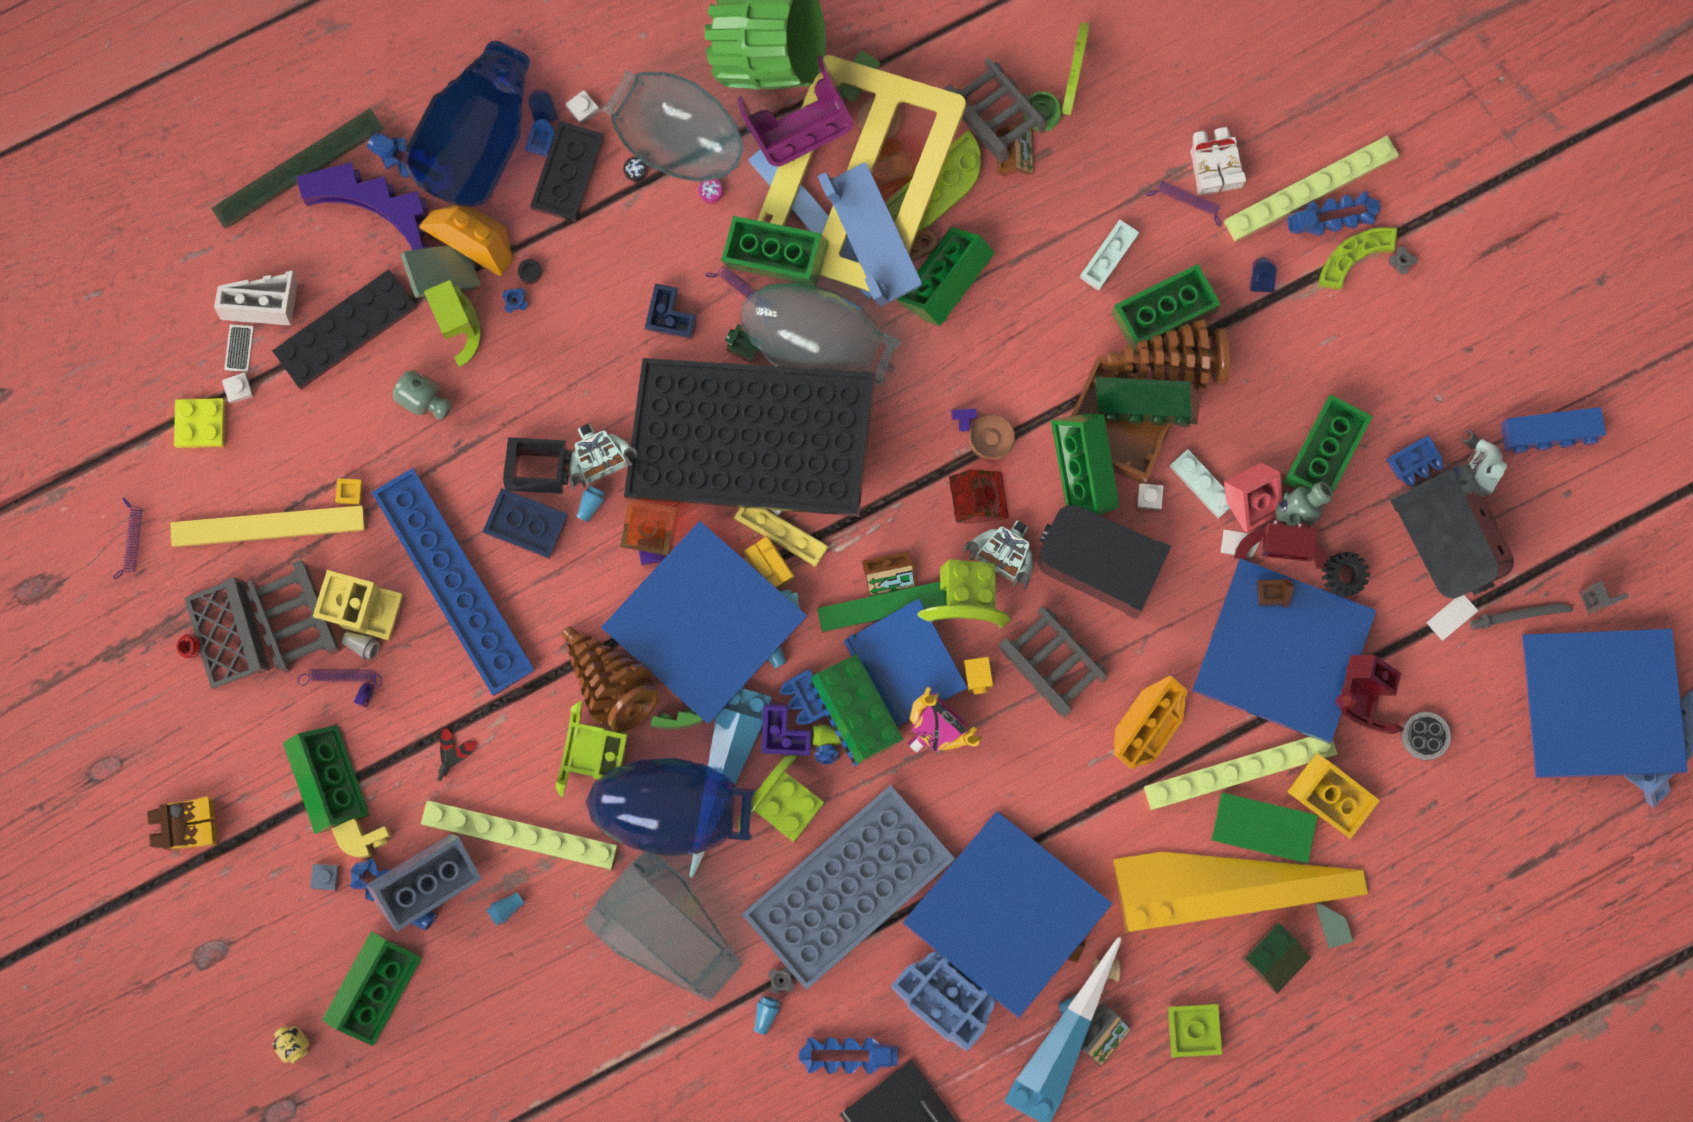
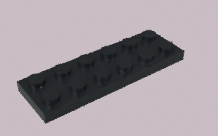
[272,269,417,390]

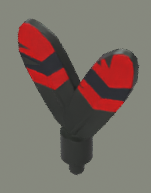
[437,729,476,781]

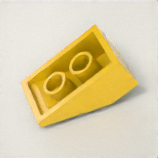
[1287,753,1380,839]

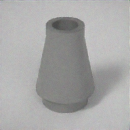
[342,631,380,660]

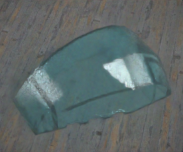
[583,848,743,1002]

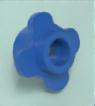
[502,288,528,313]
[814,745,839,765]

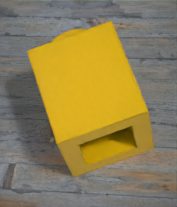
[963,657,993,695]

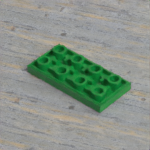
[1210,792,1318,864]

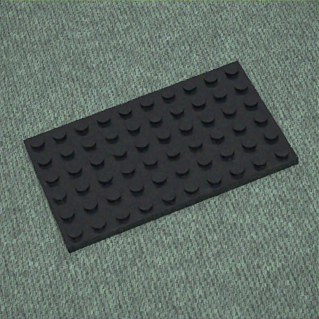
[624,358,876,516]

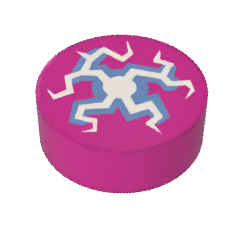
[699,179,723,204]

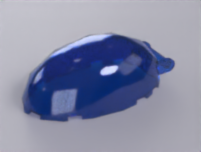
[586,758,755,856]

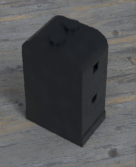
[1390,464,1514,598]
[1038,505,1171,619]

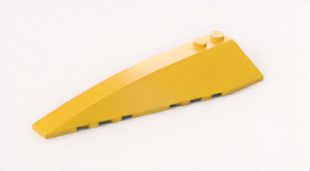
[1113,852,1368,933]

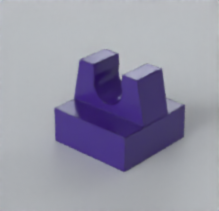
[951,409,977,432]

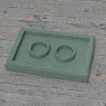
[400,245,481,298]

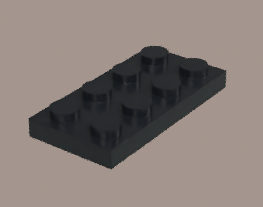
[530,121,604,222]

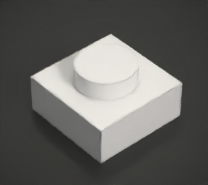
[566,90,599,124]
[222,372,254,404]
[1137,483,1163,511]

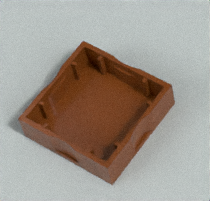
[1071,356,1173,484]

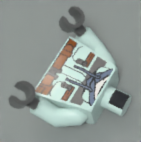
[569,424,641,490]
[1461,430,1507,496]
[961,521,1033,590]

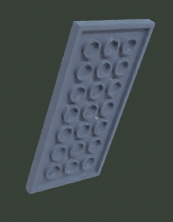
[742,785,955,990]

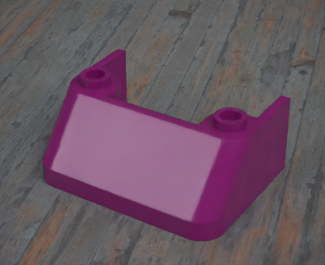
[737,55,853,167]

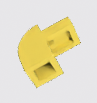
[331,819,392,858]

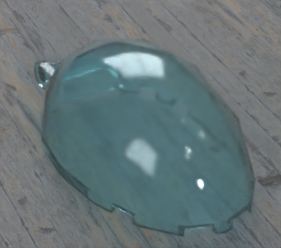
[601,70,743,182]
[741,282,901,385]

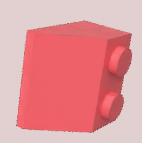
[1224,462,1282,532]

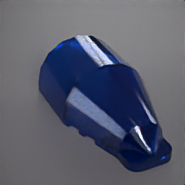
[403,41,530,207]

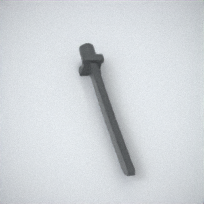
[1470,603,1573,630]

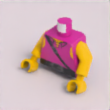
[908,687,983,753]

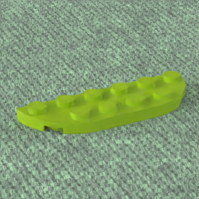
[885,130,981,231]

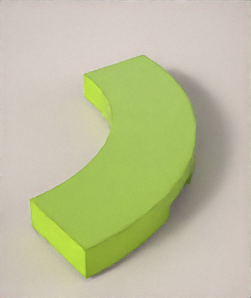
[1062,22,1090,115]
[1317,227,1398,290]

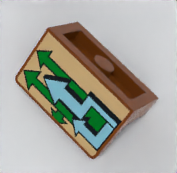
[996,124,1034,176]
[862,551,916,597]

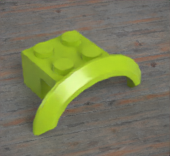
[424,280,480,368]
[918,559,1011,628]
[555,701,629,797]
[737,755,824,843]

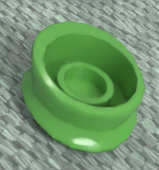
[1023,91,1061,131]

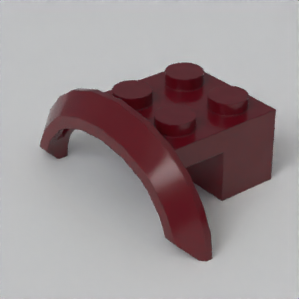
[1234,521,1329,569]
[1335,655,1404,734]

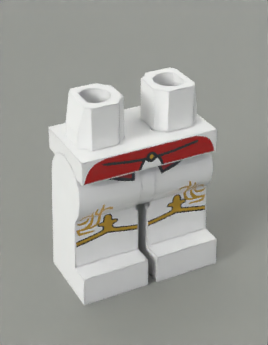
[1190,127,1246,195]

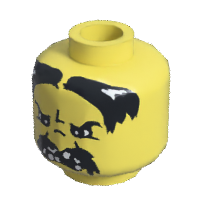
[272,1025,310,1064]

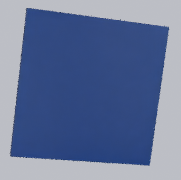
[601,521,807,725]
[1192,559,1376,744]
[1522,629,1688,778]
[903,811,1113,1019]

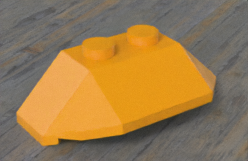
[419,203,513,277]
[1114,676,1188,769]

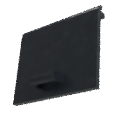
[840,1060,956,1122]

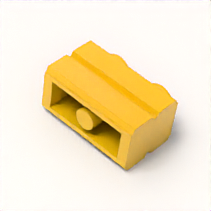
[744,536,795,590]

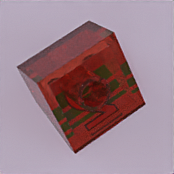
[949,469,1009,524]

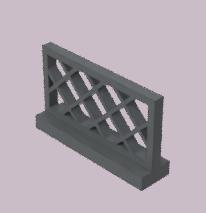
[185,577,270,689]

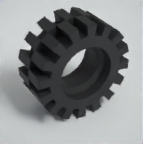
[1322,552,1370,597]

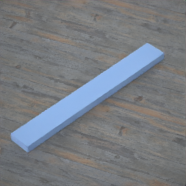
[748,149,872,299]

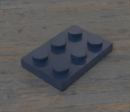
[482,488,568,559]

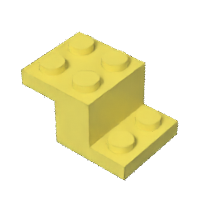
[313,570,404,641]

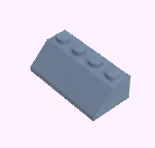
[366,834,482,932]

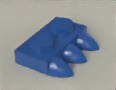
[1386,435,1443,486]
[780,669,826,724]

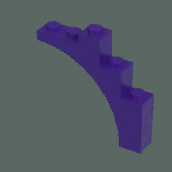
[296,162,429,250]

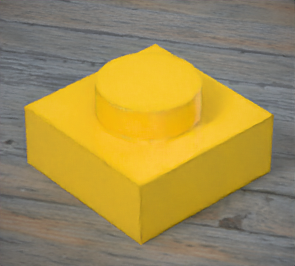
[335,478,363,505]

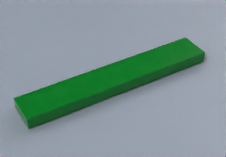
[817,582,947,633]

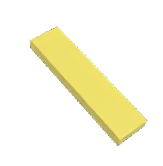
[734,507,829,568]

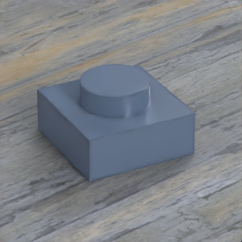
[310,864,339,891]

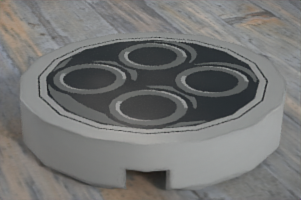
[1401,712,1451,761]

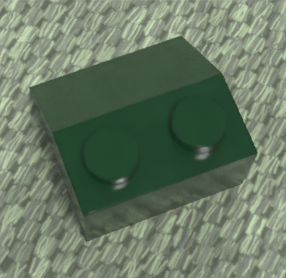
[1241,923,1311,994]

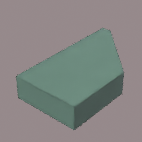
[1315,903,1353,949]

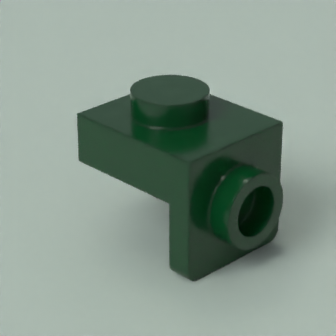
[725,324,763,363]

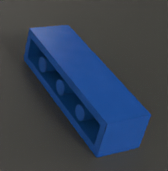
[1501,407,1606,454]

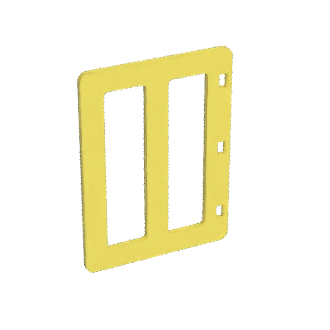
[757,55,967,292]

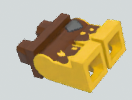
[147,797,218,851]

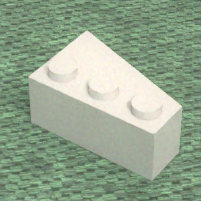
[214,270,298,325]

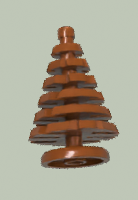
[1106,319,1230,395]
[562,626,659,732]

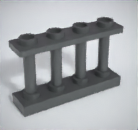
[943,58,1046,163]
[246,560,340,673]
[998,606,1107,719]

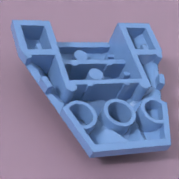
[891,951,996,1051]

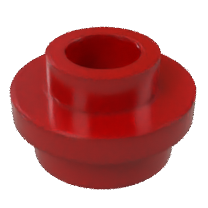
[176,634,201,658]

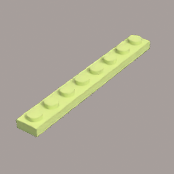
[1224,136,1399,242]
[1143,737,1337,810]
[421,800,618,870]

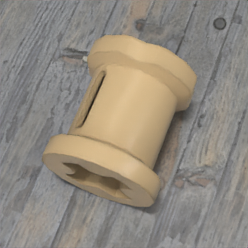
[1093,958,1120,982]

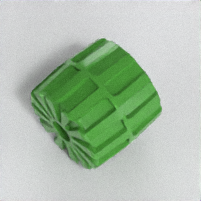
[705,0,826,90]

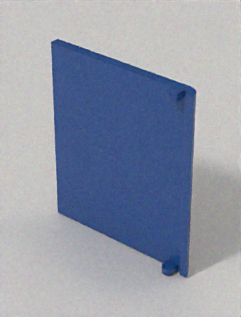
[844,599,968,727]

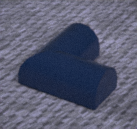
[644,284,696,340]

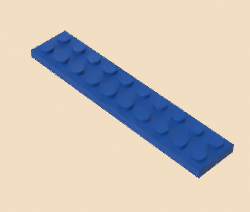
[371,468,535,696]

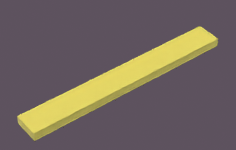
[170,506,365,547]

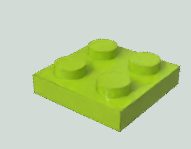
[1167,1004,1222,1058]

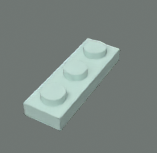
[1080,220,1139,291]
[1169,450,1230,519]

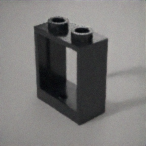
[503,437,571,494]

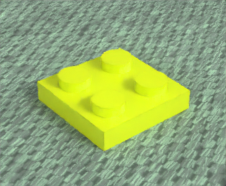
[174,398,225,448]

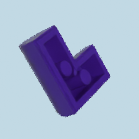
[762,703,812,756]

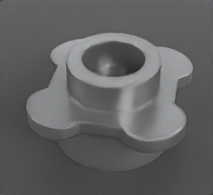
[1389,247,1417,275]
[768,967,794,994]

